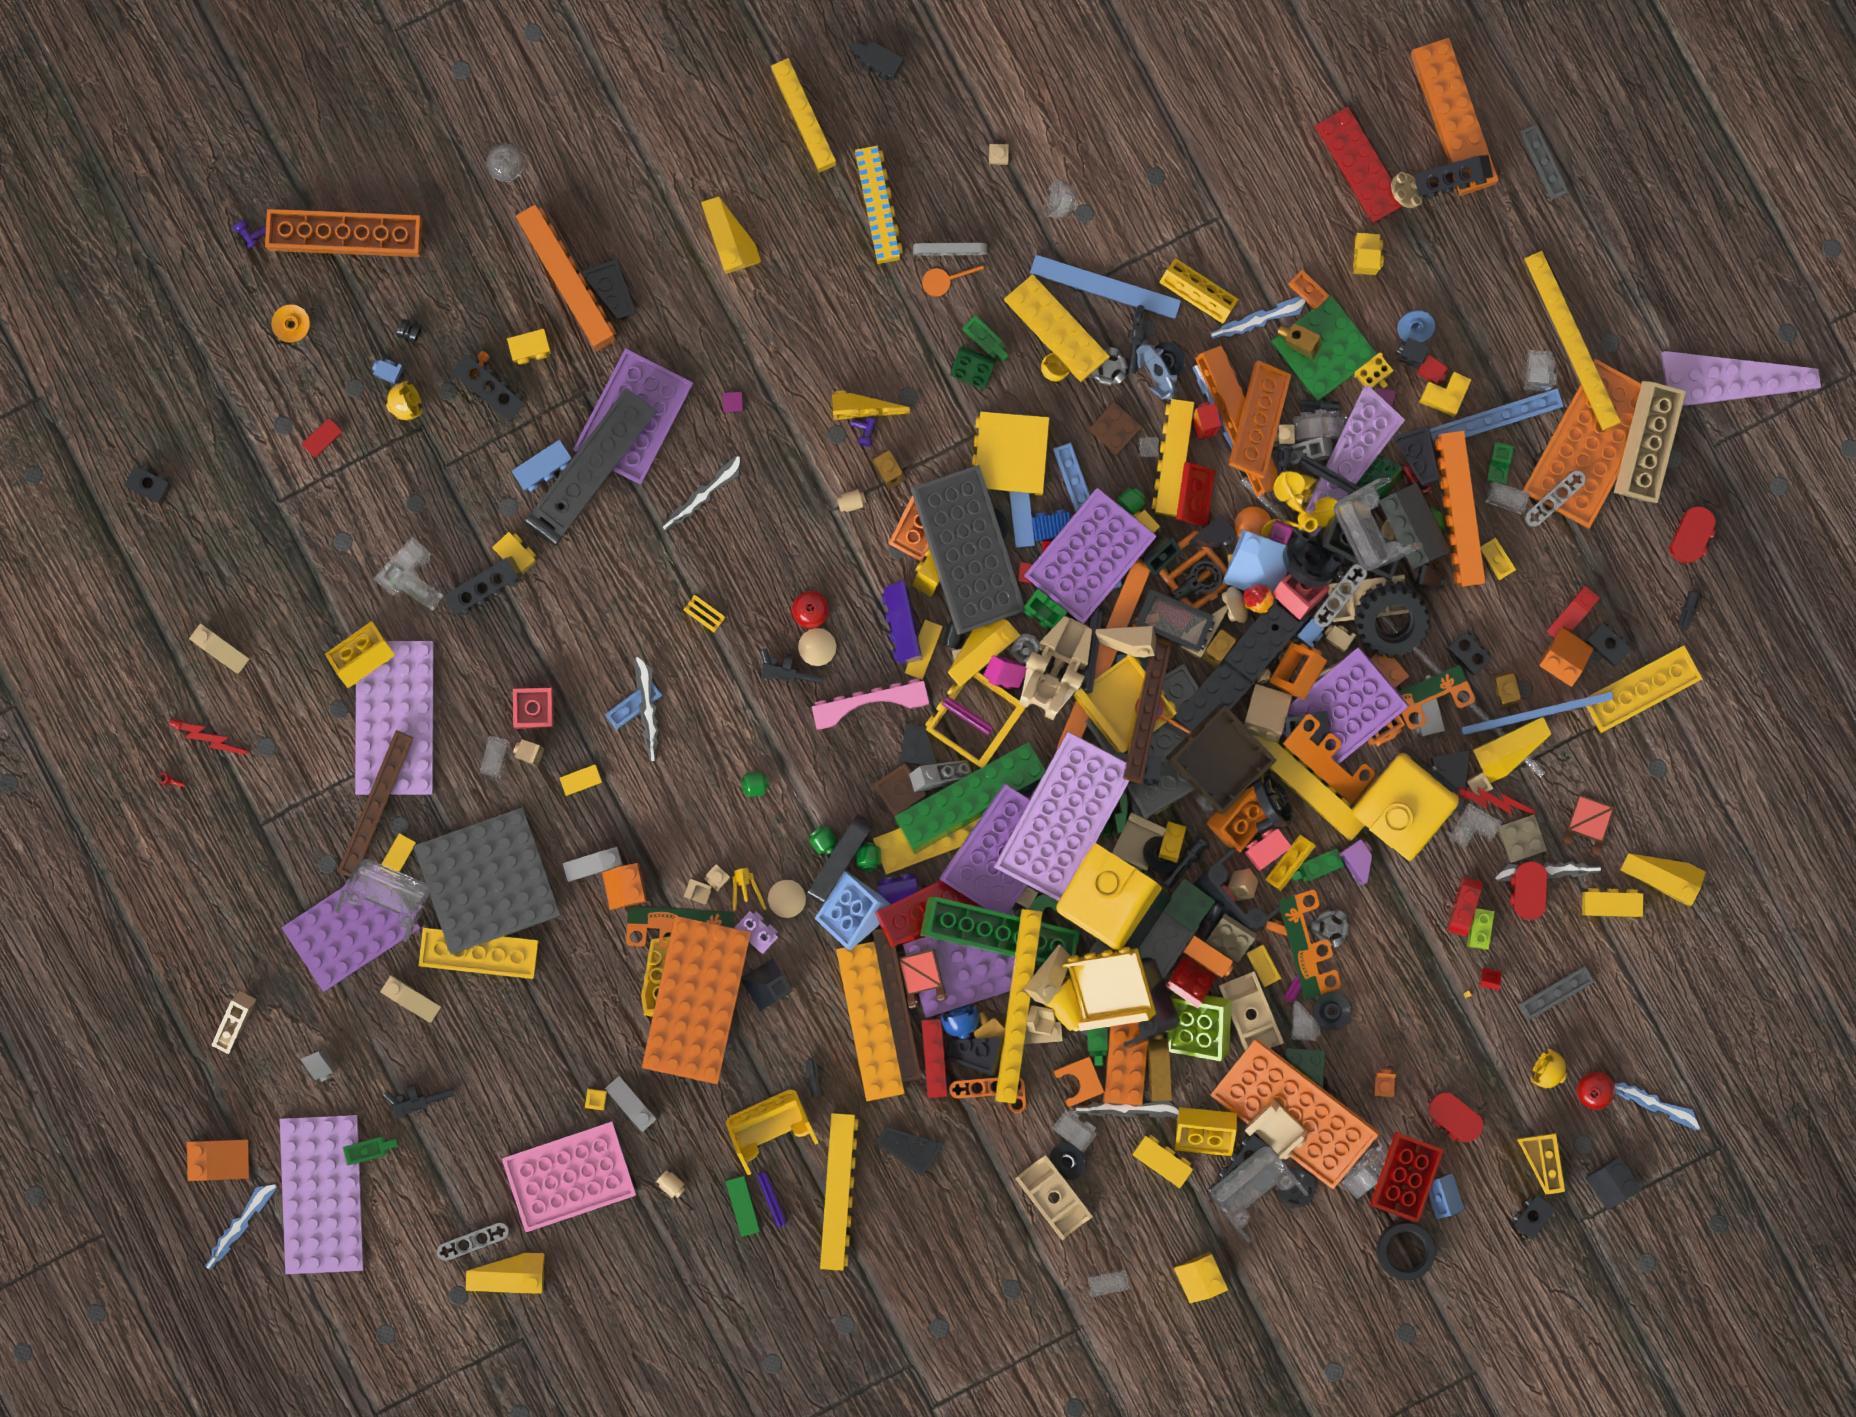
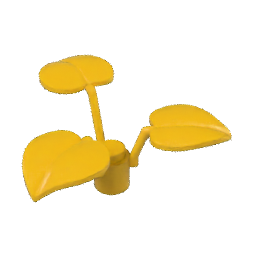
[1261,471,1347,538]

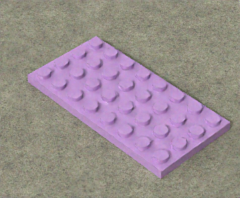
[355,641,434,795]
[994,731,1129,901]
[280,1115,364,1274]

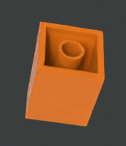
[1539,627,1594,687]
[602,863,648,910]

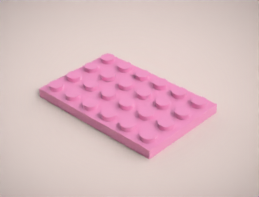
[502,1122,636,1232]

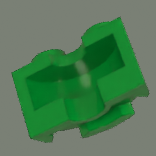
[1023,589,1067,630]
[1029,894,1058,914]

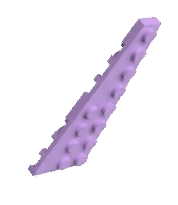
[1661,351,1821,406]
[1297,385,1405,537]

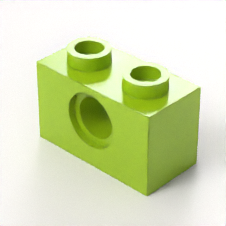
[1467,908,1495,950]

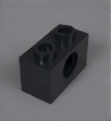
[124,465,172,505]
[1585,623,1631,667]
[1511,1194,1556,1240]

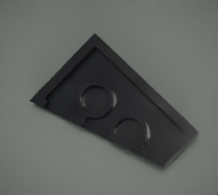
[581,259,636,320]
[1392,426,1442,486]
[1432,750,1470,812]
[944,1038,1004,1075]
[875,1127,944,1176]

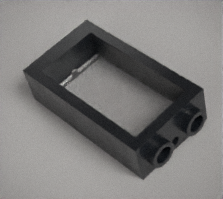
[1134,589,1215,653]

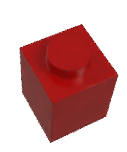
[1416,355,1448,384]

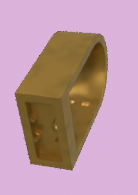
[1148,1035,1172,1102]

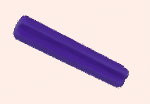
[757,1171,787,1227]

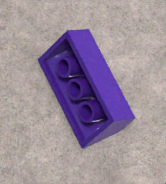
[881,581,923,665]

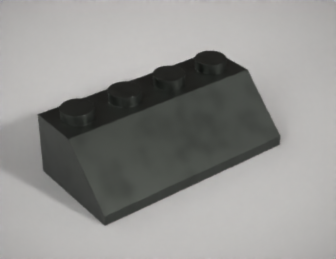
[1379,483,1451,570]
[1322,513,1403,581]

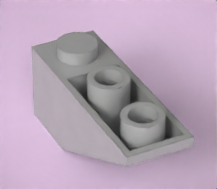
[909,760,972,792]

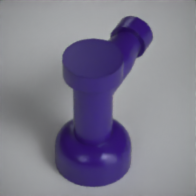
[233,219,266,249]
[850,418,877,447]

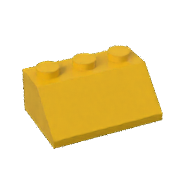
[325,621,395,688]
[1174,1107,1237,1156]

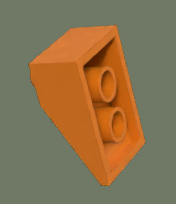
[888,495,929,561]
[1206,786,1268,852]
[187,1140,249,1181]

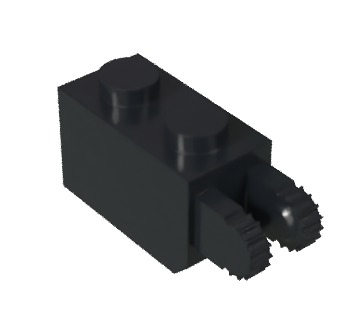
[850,42,904,82]

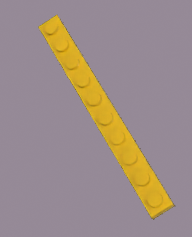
[1524,251,1621,431]
[995,909,1042,1103]

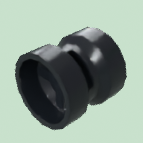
[397,319,422,344]

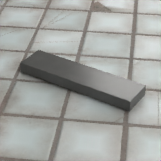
[1519,124,1569,201]
[1519,965,1595,1021]

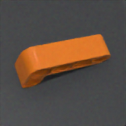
[949,1077,1026,1113]

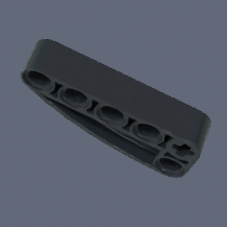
[806,814,875,905]

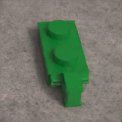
[962,315,1009,362]
[1291,849,1344,882]
[1087,1027,1108,1066]
[342,1137,398,1166]

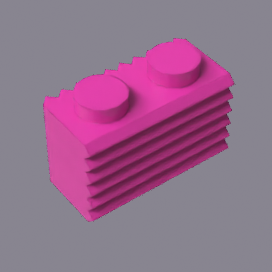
[984,655,1027,689]

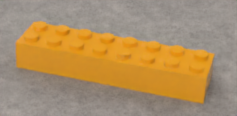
[836,942,904,1101]

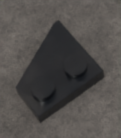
[900,724,937,765]

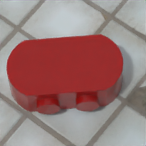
[1669,507,1716,564]
[1509,861,1547,919]
[1447,876,1482,937]
[1428,1092,1483,1142]

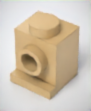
[1274,425,1295,447]
[1324,624,1356,652]
[704,864,731,891]

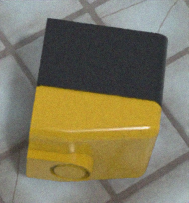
[1351,747,1460,862]
[1056,843,1172,952]

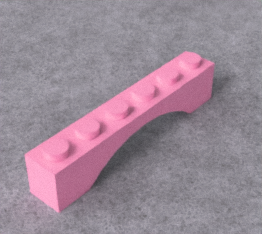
[812,679,929,730]

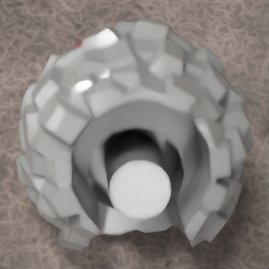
[1011,634,1041,665]

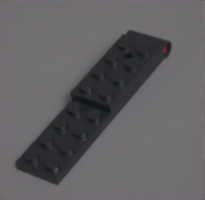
[524,388,657,547]
[1174,599,1313,731]

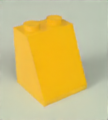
[1174,1252,1228,1303]

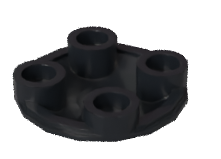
[1277,1169,1315,1207]

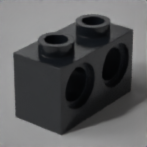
[1396,337,1430,369]
[1447,632,1491,676]

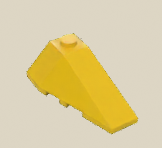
[701,196,761,274]
[832,390,910,420]
[948,619,1021,687]
[1473,717,1551,783]
[1620,853,1706,906]
[641,937,670,1017]
[466,1253,545,1293]

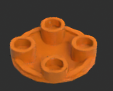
[1234,507,1271,537]

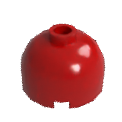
[792,591,830,629]
[1577,1071,1616,1110]

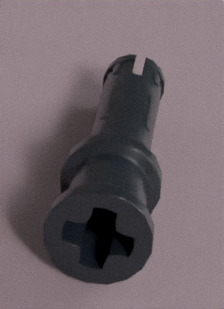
[1275,445,1293,505]
[1162,836,1210,889]

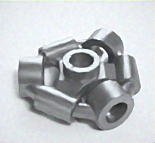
[1091,347,1128,386]
[1311,909,1350,948]

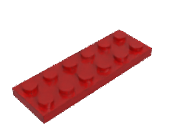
[1315,107,1403,224]
[875,880,979,947]

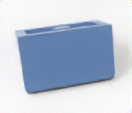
[1429,1174,1464,1219]

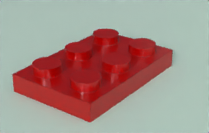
[1176,462,1215,526]
[1166,955,1216,1008]

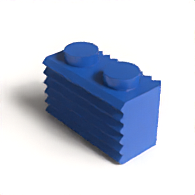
[1032,510,1071,542]

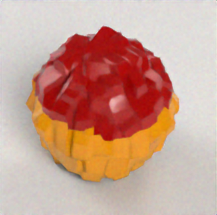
[1242,584,1274,614]

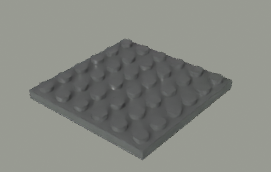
[1085,664,1199,819]
[413,807,560,955]

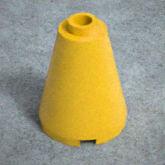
[1042,976,1083,1032]

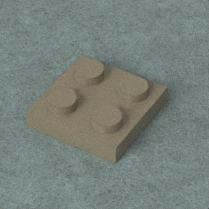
[1497,814,1547,863]
[1206,914,1257,963]

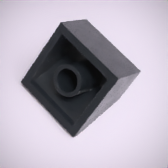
[1585,1156,1642,1210]

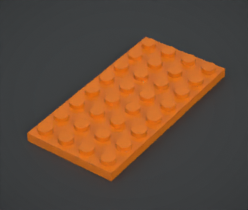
[1522,359,1641,529]
[641,916,751,1084]
[1210,1038,1380,1189]

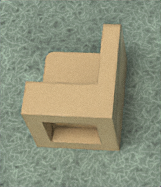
[1228,868,1258,901]
[684,879,713,904]
[1026,1005,1056,1035]

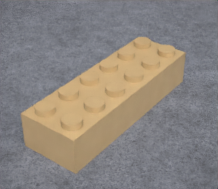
[1614,381,1686,503]

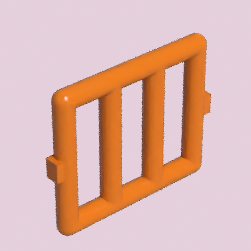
[1159,530,1229,613]

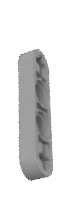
[913,243,987,256]
[1525,471,1586,527]
[1314,564,1367,627]
[437,1222,509,1261]

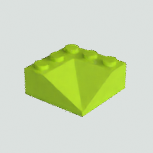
[1168,993,1232,1061]

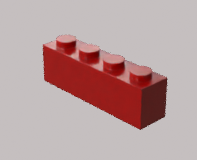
[1192,402,1222,440]
[922,1019,947,1098]

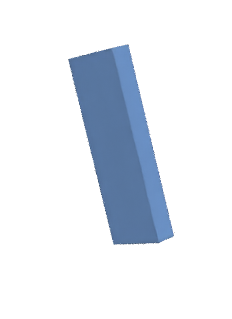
[1009,491,1035,548]
[605,682,663,730]

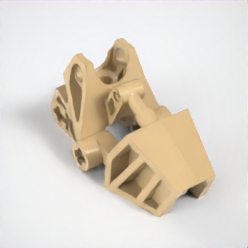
[1018,616,1092,720]

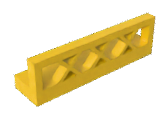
[1159,258,1239,324]

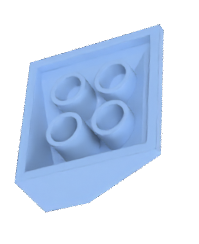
[1222,529,1288,600]
[815,871,891,950]

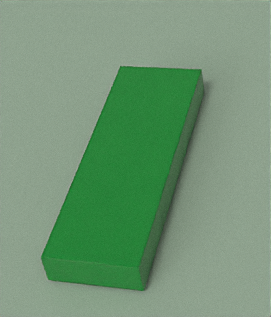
[725,1176,760,1237]

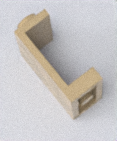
[1244,684,1292,742]
[1112,813,1166,872]
[1245,1099,1308,1162]

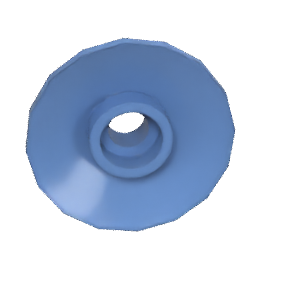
[1397,310,1435,342]

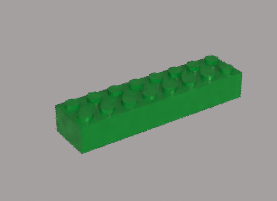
[894,742,1046,854]
[920,897,1080,970]

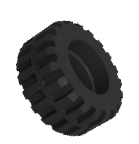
[1354,581,1431,658]

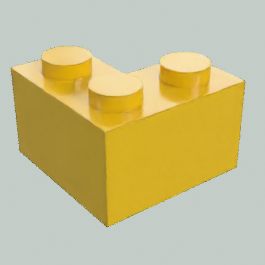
[1353,233,1384,275]
[1419,372,1471,417]

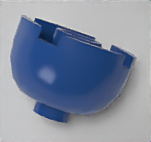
[940,1005,980,1039]

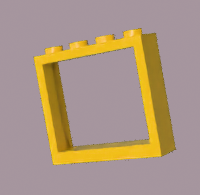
[925,672,1026,769]

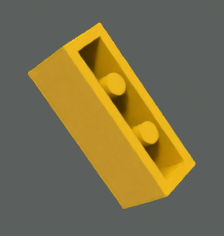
[1582,888,1643,917]
[1132,1135,1193,1188]

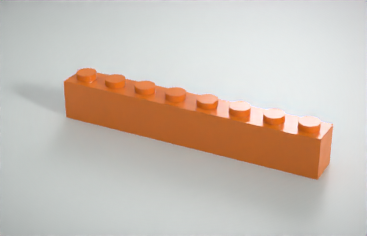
[1195,346,1277,497]

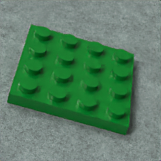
[1271,295,1377,401]

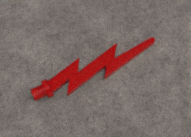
[169,718,248,754]
[1458,786,1536,815]

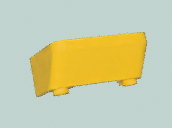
[726,1090,818,1175]

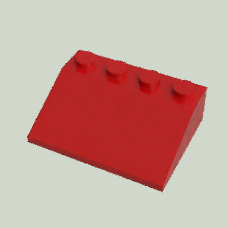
[1370,1132,1444,1223]

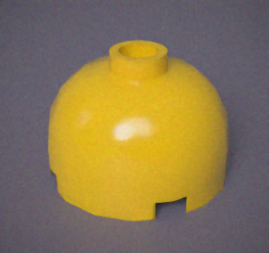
[386,381,422,420]
[1287,475,1319,513]
[1530,1049,1567,1088]

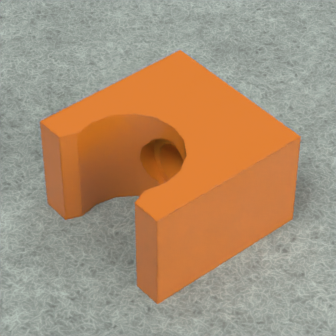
[1053,1056,1104,1107]

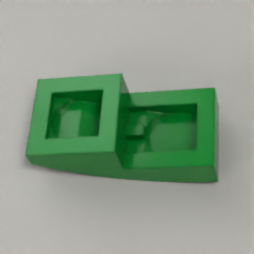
[1486,442,1514,486]
[1114,793,1127,834]

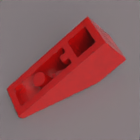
[1546,586,1600,638]

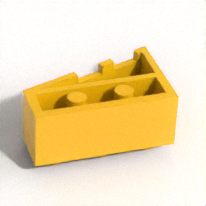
[912,548,940,597]
[1517,1133,1565,1194]

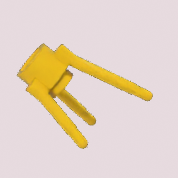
[732,868,767,911]

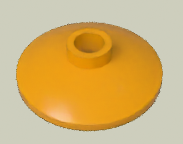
[271,305,310,343]

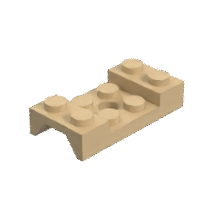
[1327,575,1409,622]
[1218,971,1284,1051]
[1015,1155,1093,1240]

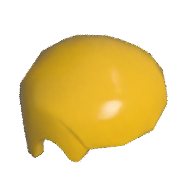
[1041,353,1070,382]

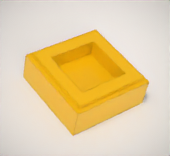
[585,1089,607,1110]

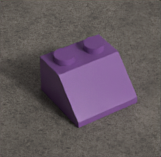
[1339,839,1372,885]

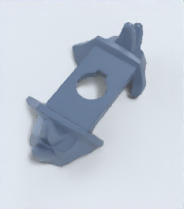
[1136,340,1178,400]

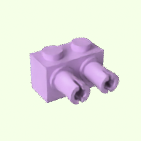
[735,911,779,954]

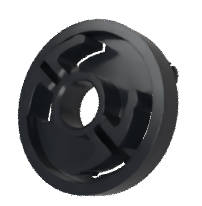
[1283,530,1342,587]
[1245,773,1293,834]

